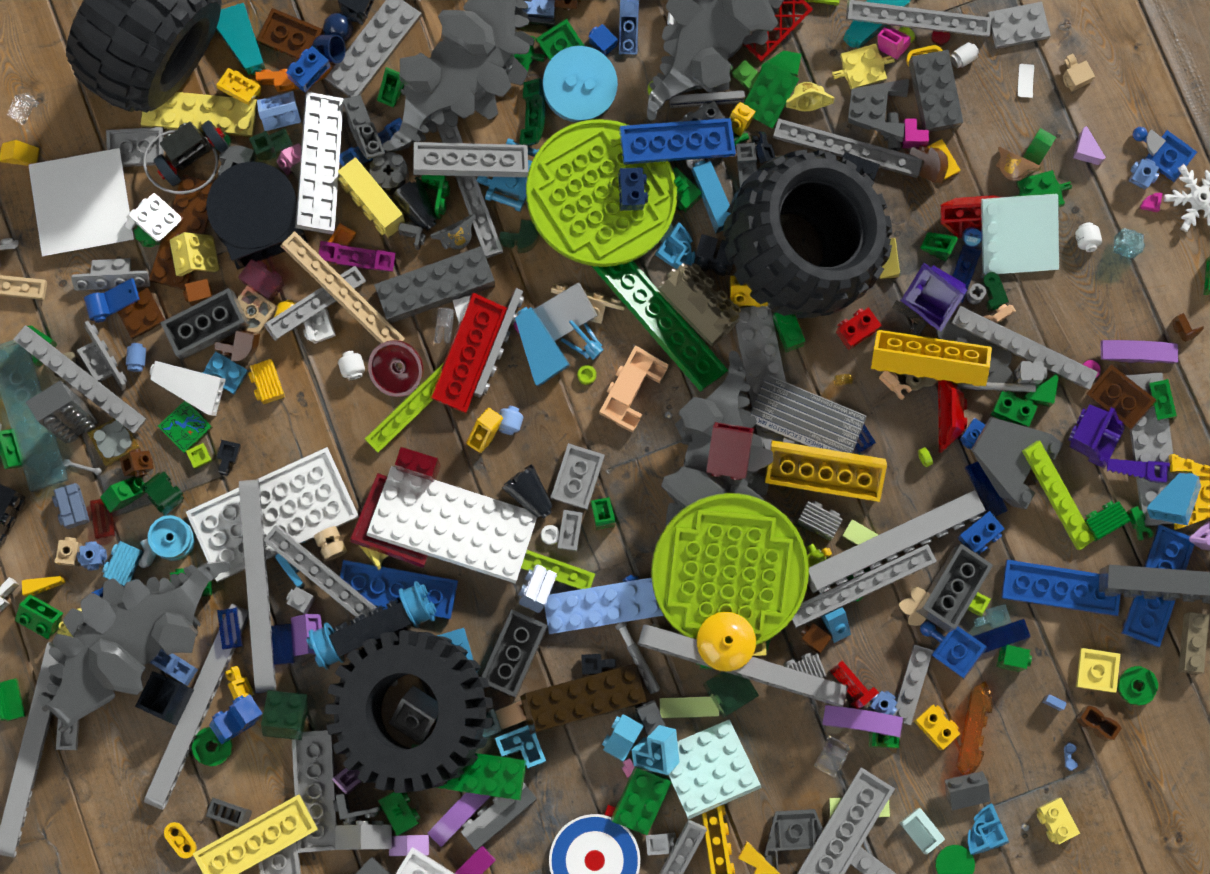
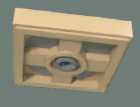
[237,285,277,333]

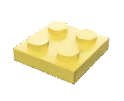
[1076,648,1120,693]

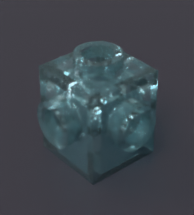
[1113,228,1145,259]

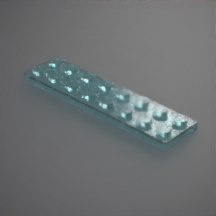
[0,340,69,492]

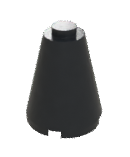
[389,176,437,231]
[501,464,552,518]

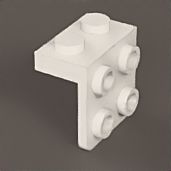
[124,193,181,241]

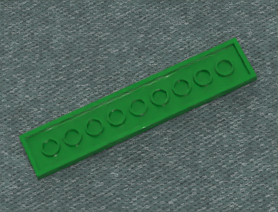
[592,261,728,392]

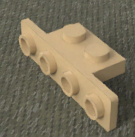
[551,283,626,324]

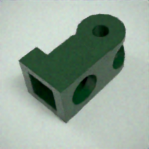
[981,272,1009,312]

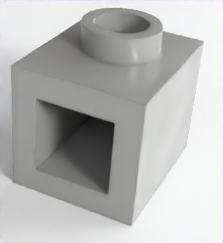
[286,587,316,614]

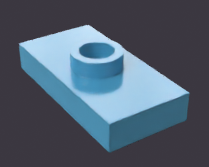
[275,553,305,589]

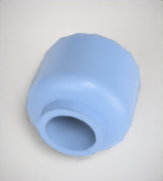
[498,406,523,435]

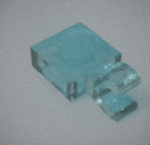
[974,604,1012,629]

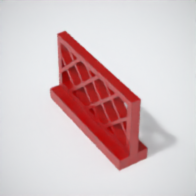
[742,0,813,62]
[829,661,879,709]

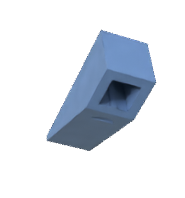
[619,0,639,54]

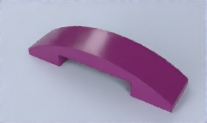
[318,241,395,272]

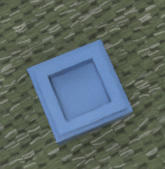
[1042,695,1067,711]

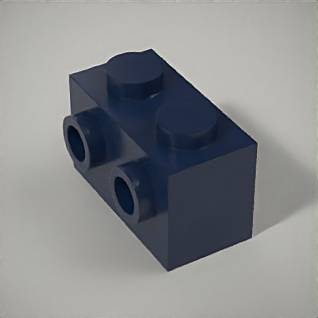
[618,168,648,211]

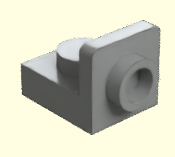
[646,833,677,856]

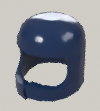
[312,35,345,64]

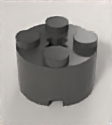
[370,152,409,195]

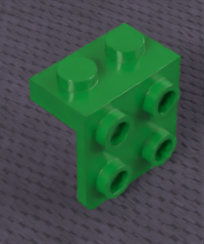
[421,175,450,219]

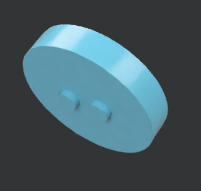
[542,46,618,123]

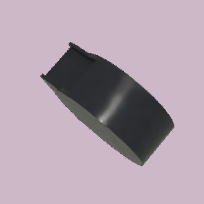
[206,162,308,270]

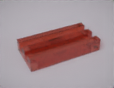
[90,499,116,539]

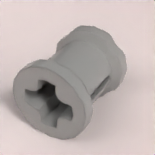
[966,283,986,304]

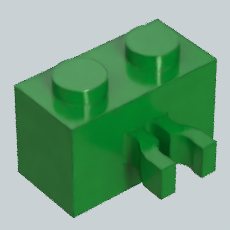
[673,167,702,213]
[378,792,420,836]

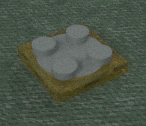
[88,419,140,467]

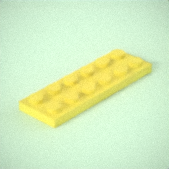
[141,92,257,137]
[193,794,318,874]

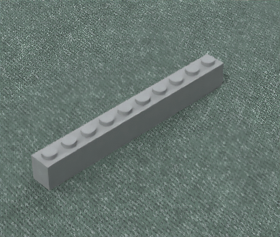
[808,490,986,594]

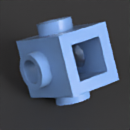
[1128,158,1159,190]
[77,542,107,570]
[867,691,898,715]

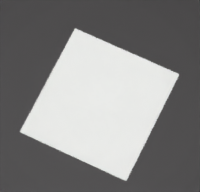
[28,148,134,256]

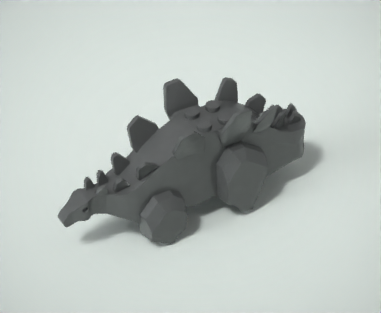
[382,0,534,152]
[647,0,784,121]
[661,351,774,526]
[38,561,230,733]

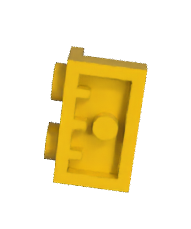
[216,68,261,106]

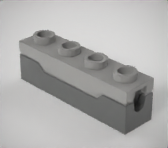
[461,782,537,851]

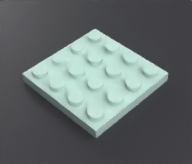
[668,719,761,819]

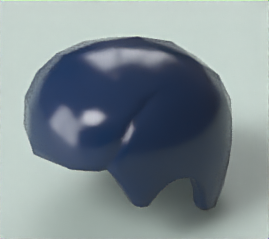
[323,13,354,41]

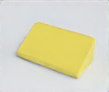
[879,238,900,279]

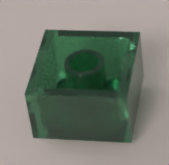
[703,672,759,718]
[261,690,308,740]

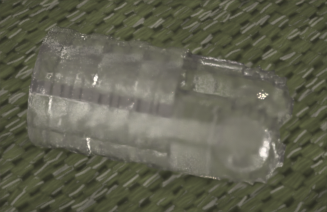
[434,308,454,343]

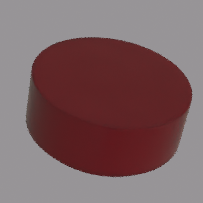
[931,31,950,46]

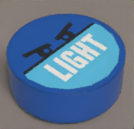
[962,227,982,247]

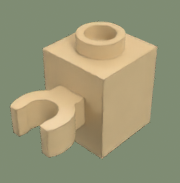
[1063,54,1095,92]

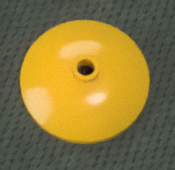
[697,612,756,672]

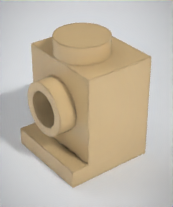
[54,537,82,567]

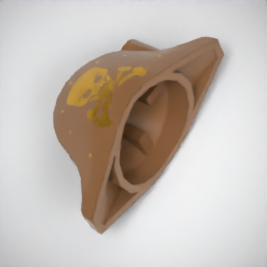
[996,147,1041,181]

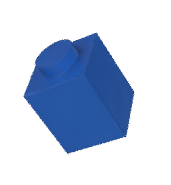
[589,24,618,56]

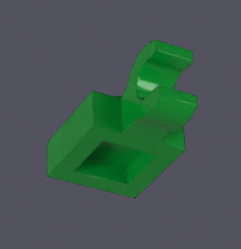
[1126,506,1153,541]

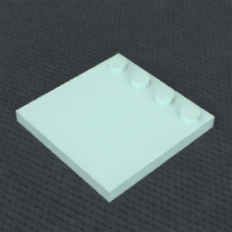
[981,194,1059,275]

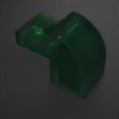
[249,128,293,160]
[499,219,539,253]

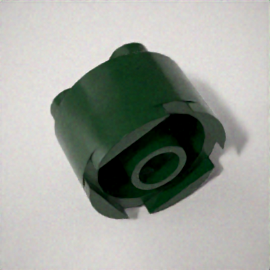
[140,471,184,516]

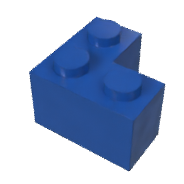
[209,694,263,744]

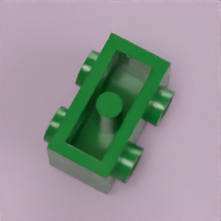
[990,391,1038,427]
[15,594,63,639]

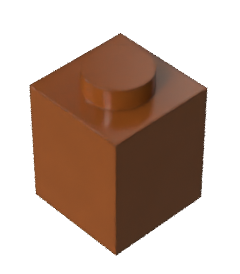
[183,279,213,306]

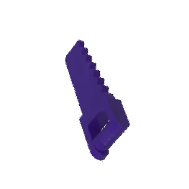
[1107,459,1170,483]

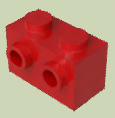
[836,307,882,351]

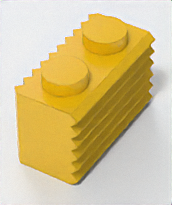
[248,359,285,405]
[466,408,503,453]

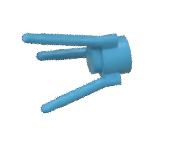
[561,320,604,360]

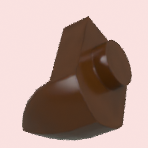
[1172,313,1204,342]

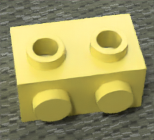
[1037,798,1080,844]

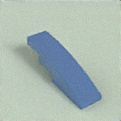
[150,649,198,686]

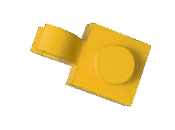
[224,666,254,700]

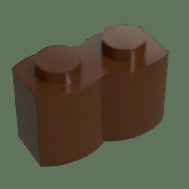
[1076,706,1122,741]

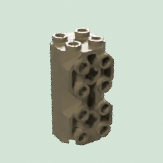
[657,263,741,347]

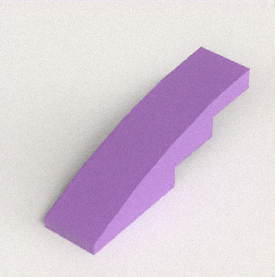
[1100,340,1178,364]

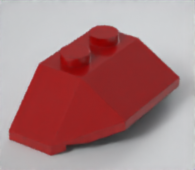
[940,195,1001,238]
[938,380,967,453]

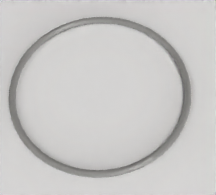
[143,129,218,194]

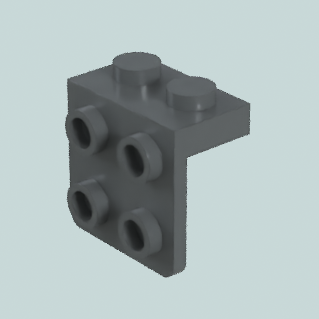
[333,793,382,822]

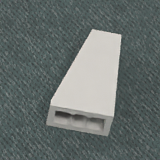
[150,361,226,416]

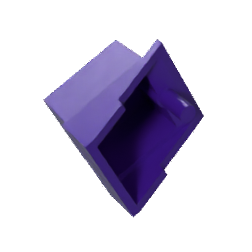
[900,263,967,332]
[1068,404,1125,469]

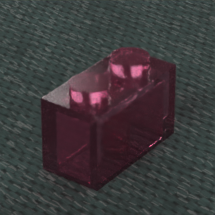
[238,259,284,302]

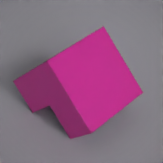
[878,27,911,59]
[902,119,929,149]

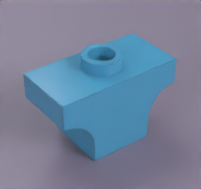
[821,607,851,643]

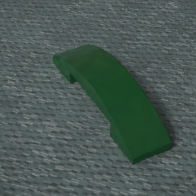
[520,78,545,146]

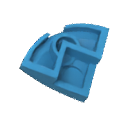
[655,222,695,269]
[968,803,1010,855]

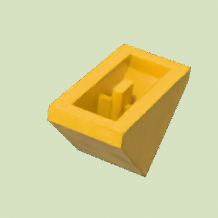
[0,140,40,166]

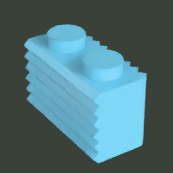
[102,541,144,586]

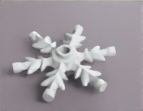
[1164,164,1210,232]

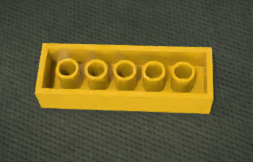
[871,330,992,386]
[765,440,887,502]

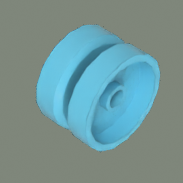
[148,515,195,561]

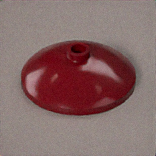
[368,340,423,397]

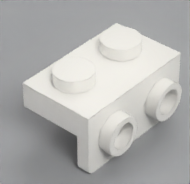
[303,308,336,344]

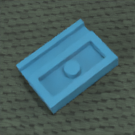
[202,351,249,395]

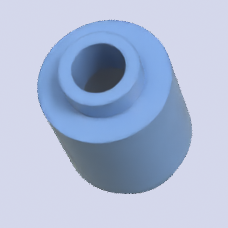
[126,343,146,372]

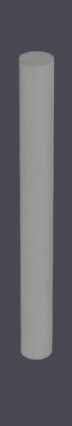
[958,382,1036,392]

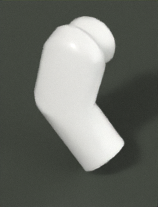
[138,539,156,568]

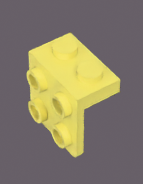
[170,232,219,276]

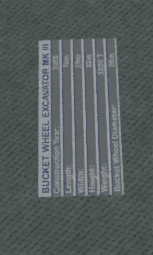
[751,374,867,453]

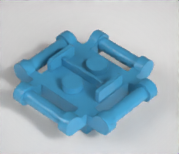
[476,138,539,212]

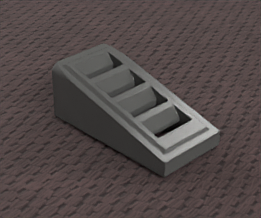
[206,797,252,828]

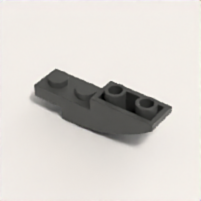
[342,95,385,159]

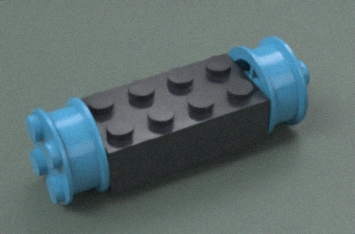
[306,581,437,670]

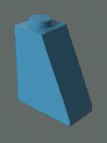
[1147,473,1201,526]

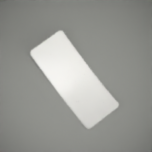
[1018,64,1034,98]

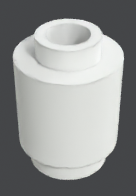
[950,42,979,68]

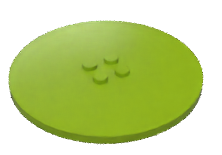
[526,119,677,267]
[651,493,809,645]

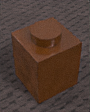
[800,623,832,654]

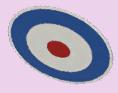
[549,814,640,874]

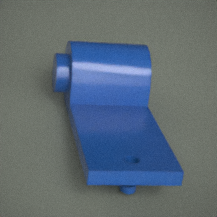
[84,278,140,323]

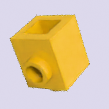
[729,102,756,137]

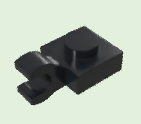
[751,131,775,164]
[216,440,241,476]
[581,654,616,675]

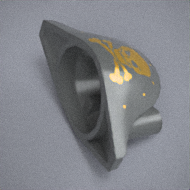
[430,213,476,249]

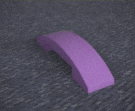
[822,705,903,738]
[427,792,491,847]

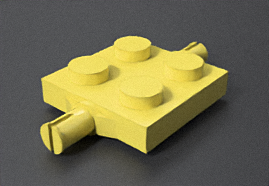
[832,43,895,90]

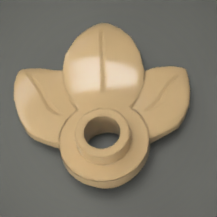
[899,587,927,626]

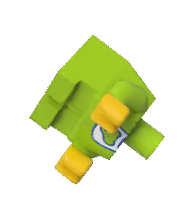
[807,544,832,567]

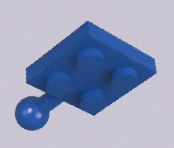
[1132,127,1197,182]
[920,621,987,679]

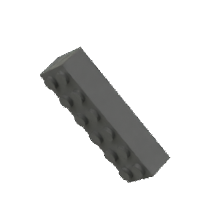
[374,246,495,324]
[26,381,98,444]
[1099,565,1210,604]

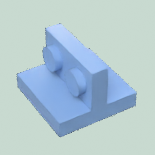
[257,91,301,131]

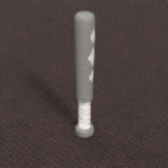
[615,622,660,694]

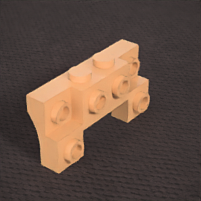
[599,346,669,433]

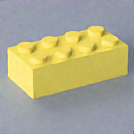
[338,157,405,238]

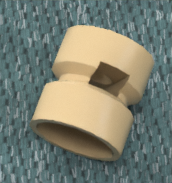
[313,526,347,562]

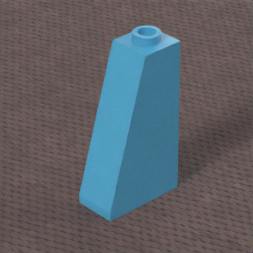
[692,160,731,234]
[515,307,570,386]

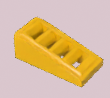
[22,576,65,597]

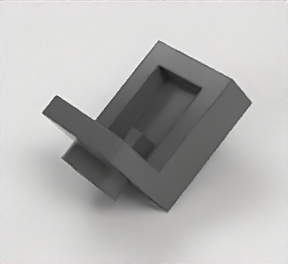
[398,222,426,250]

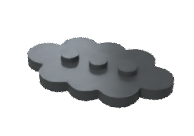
[936,319,1014,392]

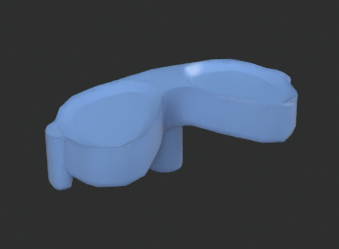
[1064,743,1078,771]

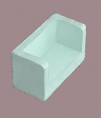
[900,808,945,854]

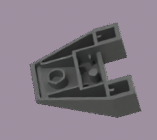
[971,417,1063,509]

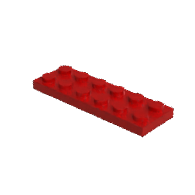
[430,293,508,413]

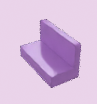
[291,614,322,656]

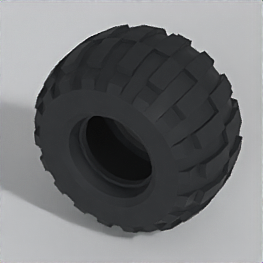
[66,0,222,113]
[723,149,893,318]

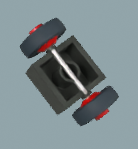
[153,120,229,187]

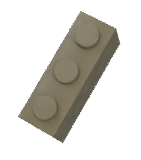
[1178,612,1209,675]

